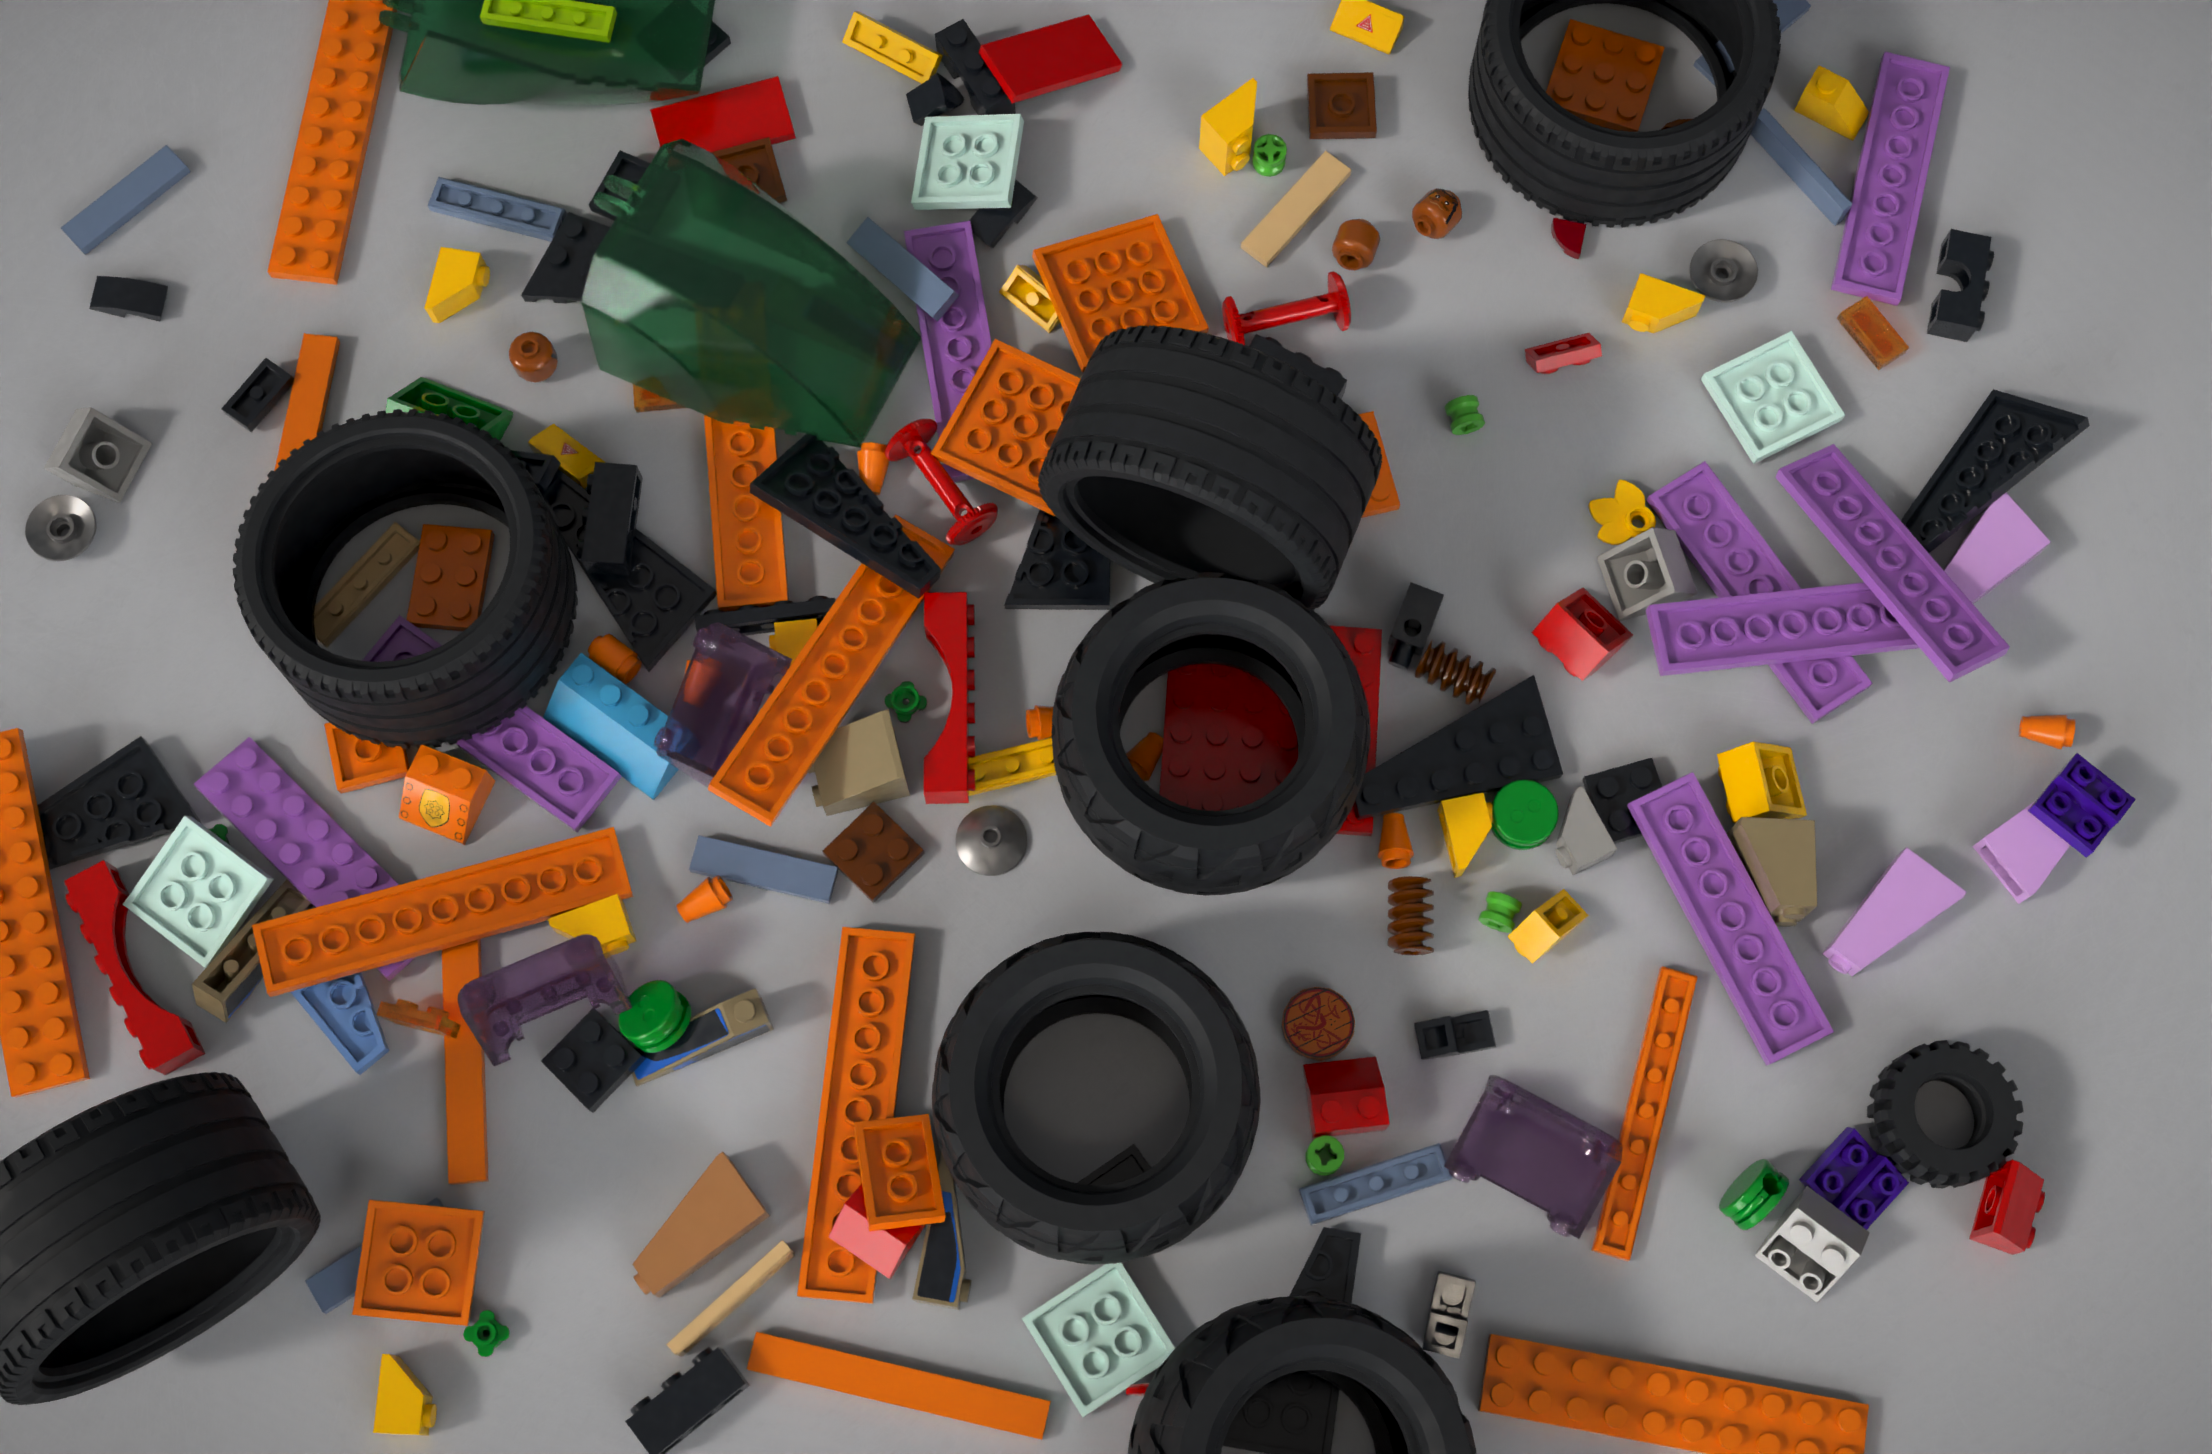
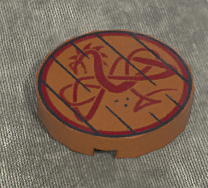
[1281,987,1355,1061]

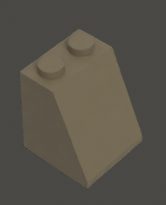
[808,709,910,816]
[1726,817,1817,927]

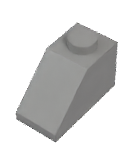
[1556,786,1617,875]

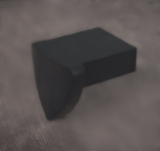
[906,73,964,126]

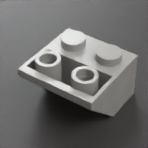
[1755,1186,1870,1302]

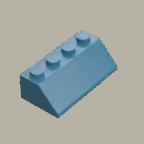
[543,653,698,800]

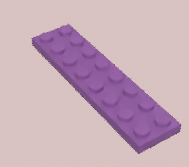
[1831,52,1950,306]
[904,221,992,482]
[1775,444,2010,683]
[1646,461,1873,724]
[1646,582,1920,676]
[362,615,622,833]
[194,737,416,981]
[1627,772,1834,1065]

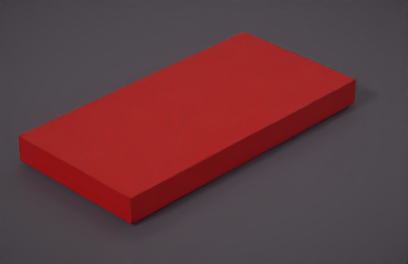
[979,14,1123,103]
[650,76,796,171]

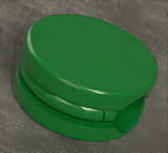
[1491,780,1559,850]
[619,980,691,1053]
[1719,1159,1789,1230]

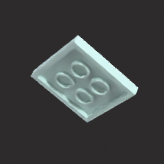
[911,114,1024,210]
[1701,331,1845,464]
[123,816,274,968]
[1022,1263,1175,1417]

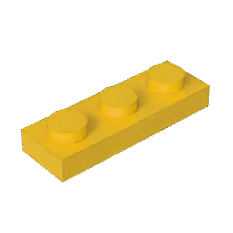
[842,11,943,84]

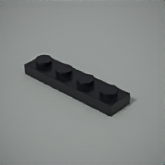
[694,596,836,641]

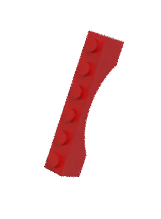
[924,592,976,804]
[64,860,206,1075]

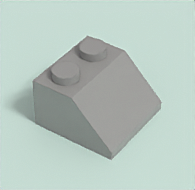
[44,407,152,503]
[1597,527,1698,621]

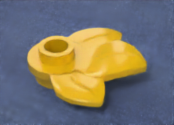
[1588,479,1656,545]

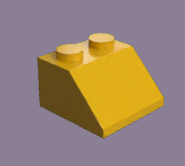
[1199,78,1257,177]
[1717,741,1807,823]

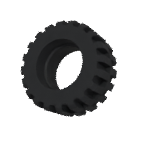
[1867,1040,2024,1189]

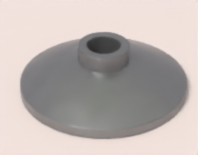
[1689,239,1758,303]
[25,495,96,561]
[956,806,1027,876]

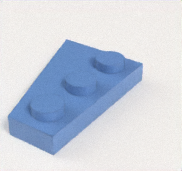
[291,972,389,1075]

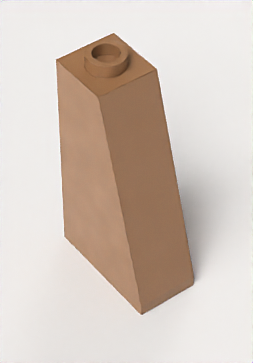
[632,1152,770,1298]

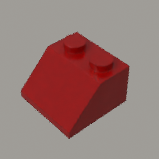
[1531,587,1633,681]
[1303,1056,1390,1139]
[1969,1159,2045,1255]

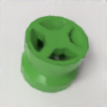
[1252,134,1287,177]
[1444,395,1485,435]
[1478,891,1522,933]
[1305,1135,1344,1176]

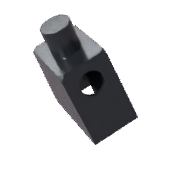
[1388,582,1444,670]

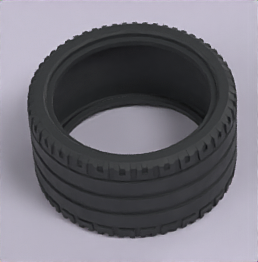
[1468,0,1781,228]
[1038,326,1382,611]
[233,409,578,749]
[0,1072,321,1405]

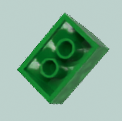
[386,376,513,441]

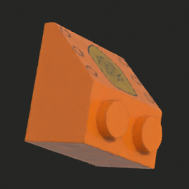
[399,745,495,845]

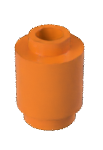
[588,634,642,684]

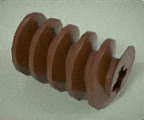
[1415,639,1496,705]
[1387,876,1434,955]

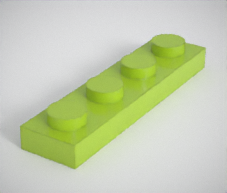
[480,0,617,43]

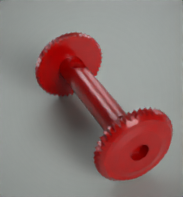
[1222,271,1351,345]
[885,418,998,545]

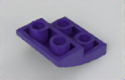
[2028,753,2136,858]
[1799,1127,1909,1230]

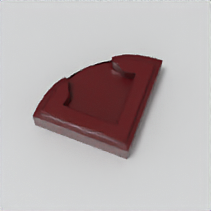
[1551,218,1587,259]

